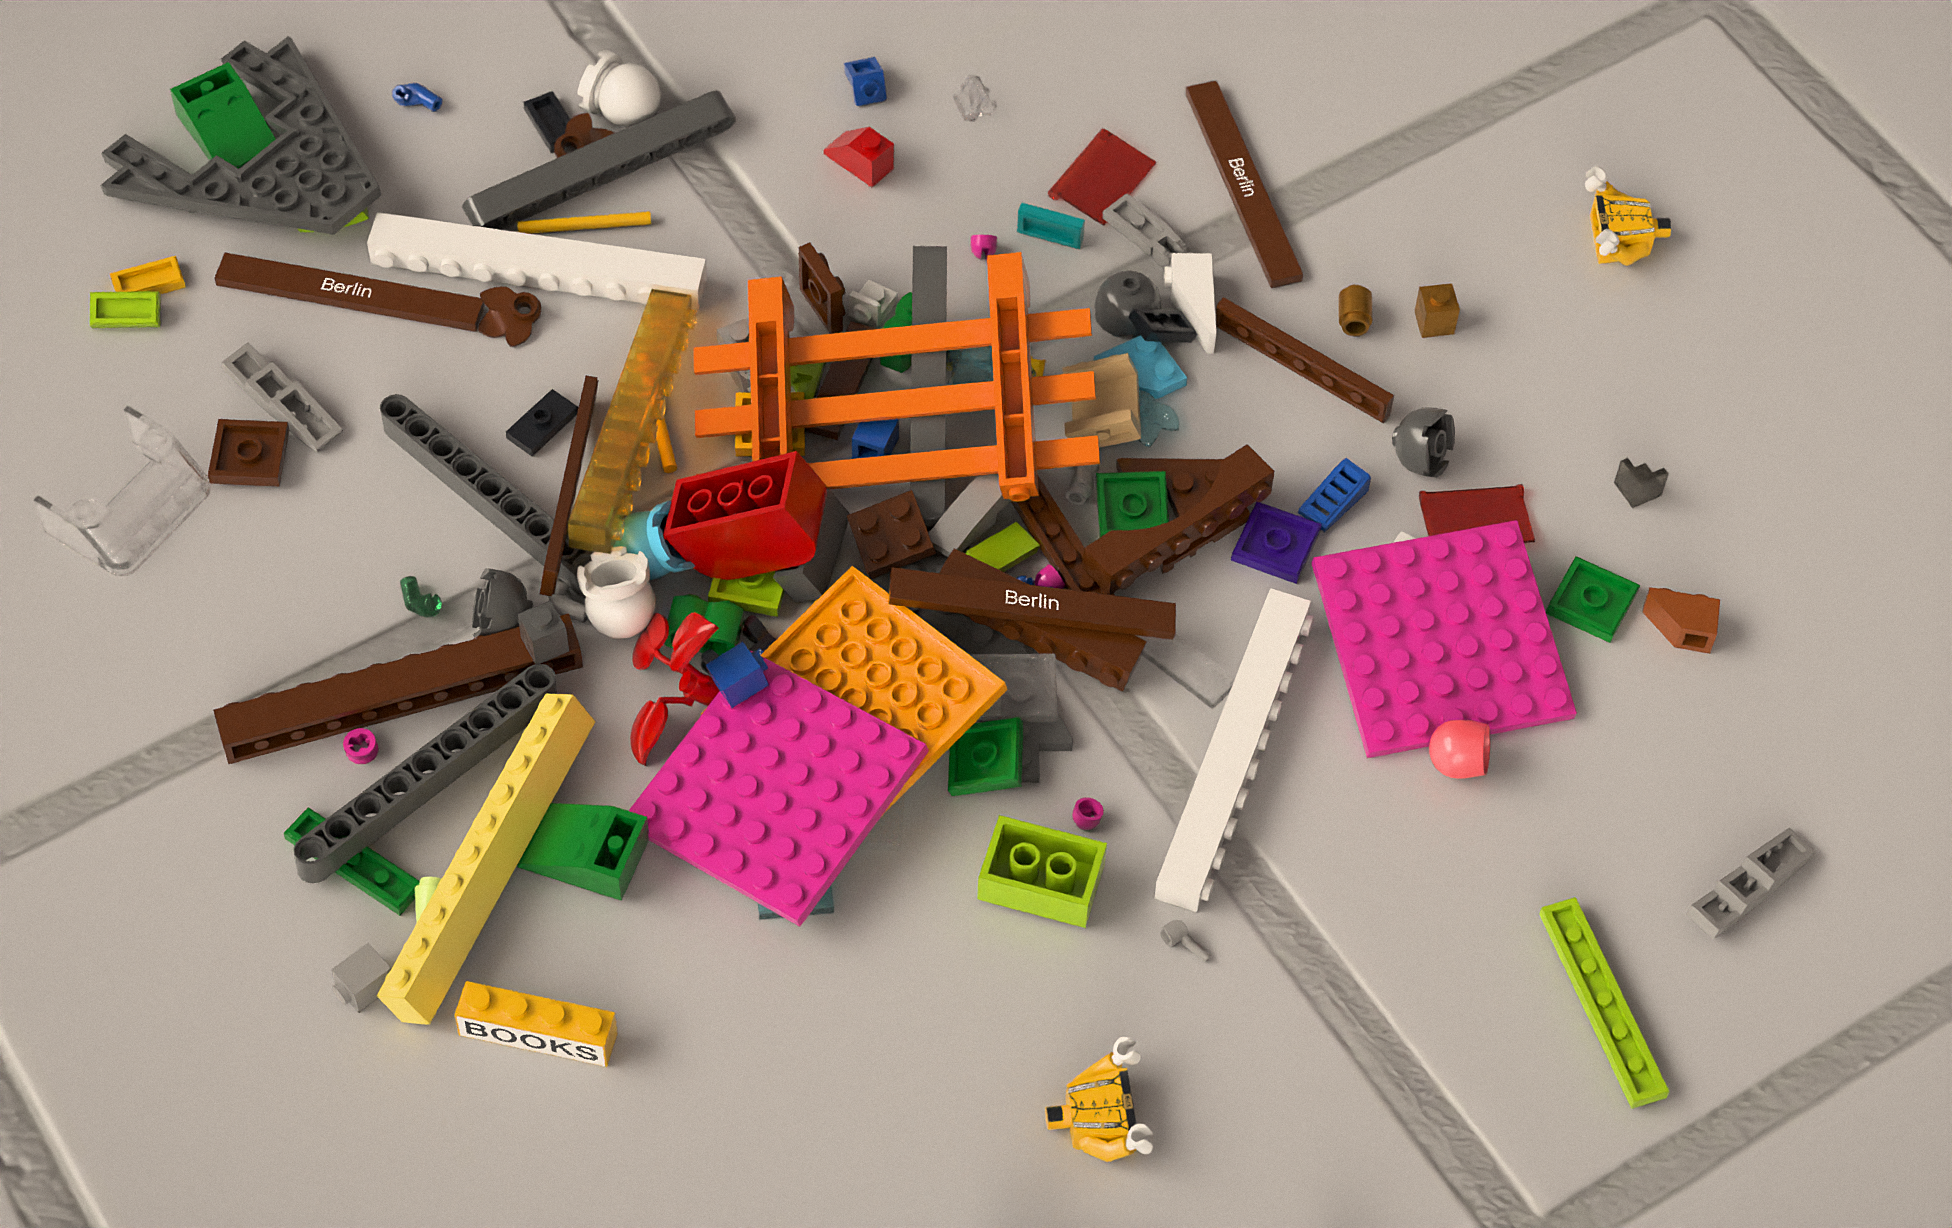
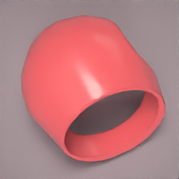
[1429,720,1491,779]

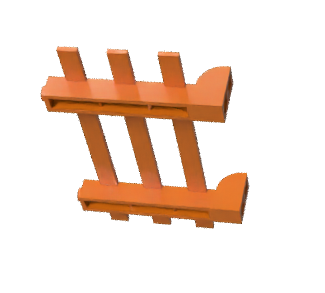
[694,252,1100,502]

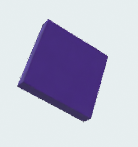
[1231,502,1322,584]

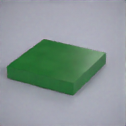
[1095,471,1169,538]
[1546,556,1640,643]
[948,717,1023,796]

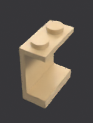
[1062,353,1141,448]

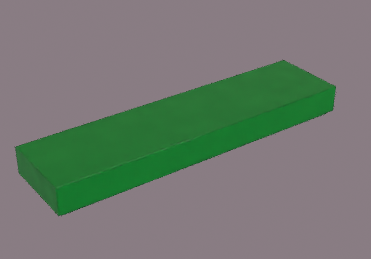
[284,807,420,916]

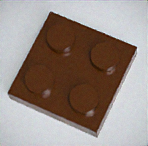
[798,242,846,334]
[208,419,289,487]
[846,490,936,579]

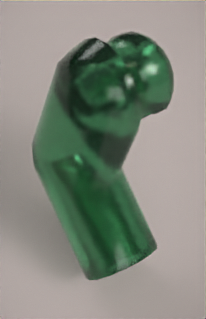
[399,576,442,618]

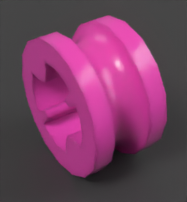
[343,728,379,764]

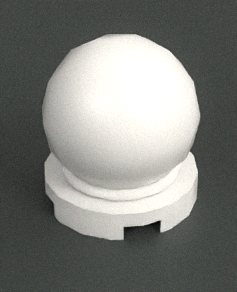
[578,49,662,128]
[577,546,656,639]

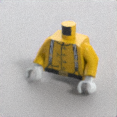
[1585,165,1671,266]
[1045,1037,1153,1162]

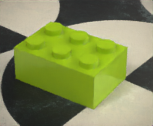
[977,815,1107,928]

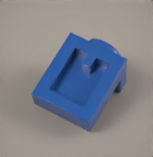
[844,57,887,106]

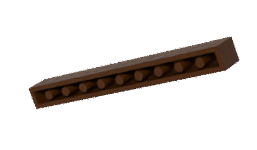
[213,614,583,765]

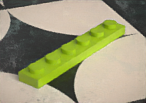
[1539,897,1669,1109]

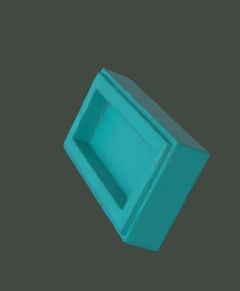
[1017,202,1085,249]

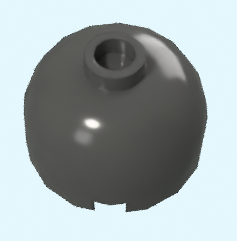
[1094,271,1162,338]
[1392,407,1455,478]
[472,568,533,638]

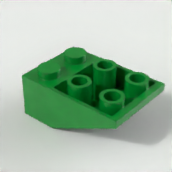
[170,62,276,169]
[517,803,649,901]

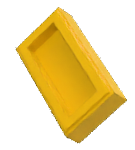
[110,255,186,294]

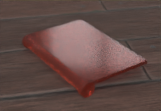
[1048,129,1156,226]
[1419,484,1535,543]

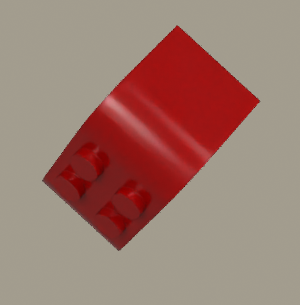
[663,451,828,580]

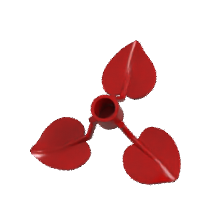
[630,612,719,766]

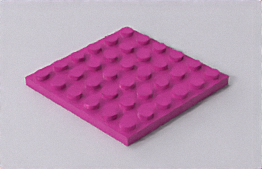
[1312,520,1577,758]
[629,651,929,927]

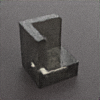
[1614,458,1669,508]

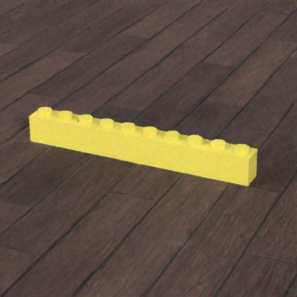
[377,694,595,1025]

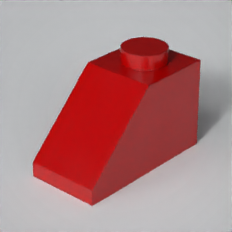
[823,127,894,187]

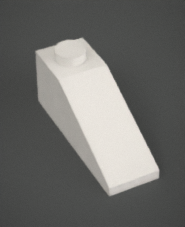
[1164,253,1216,354]

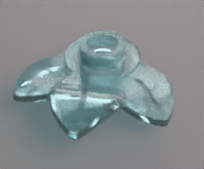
[1138,390,1179,447]

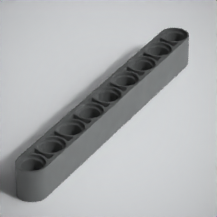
[462,90,736,230]
[910,246,947,531]
[380,394,594,599]
[293,664,557,883]

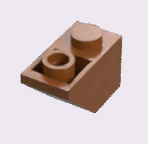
[1642,587,1720,654]

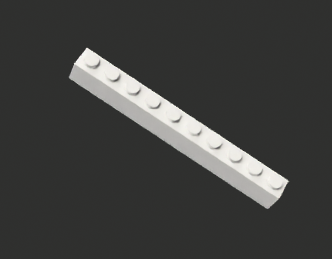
[367,212,707,311]
[1154,588,1314,913]

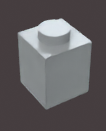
[331,943,392,1013]

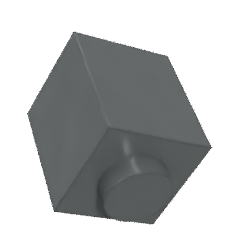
[517,600,569,665]

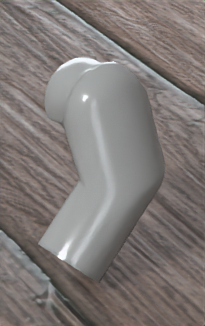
[548,577,588,623]

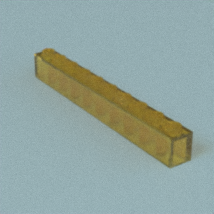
[568,289,697,554]

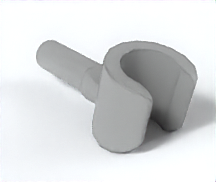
[1160,920,1211,962]

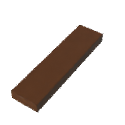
[805,321,878,440]

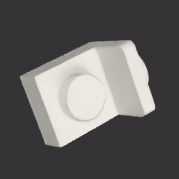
[848,279,898,328]

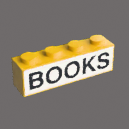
[454,981,618,1067]

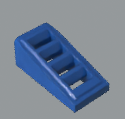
[1298,458,1371,533]

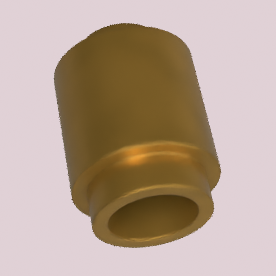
[1339,284,1372,336]

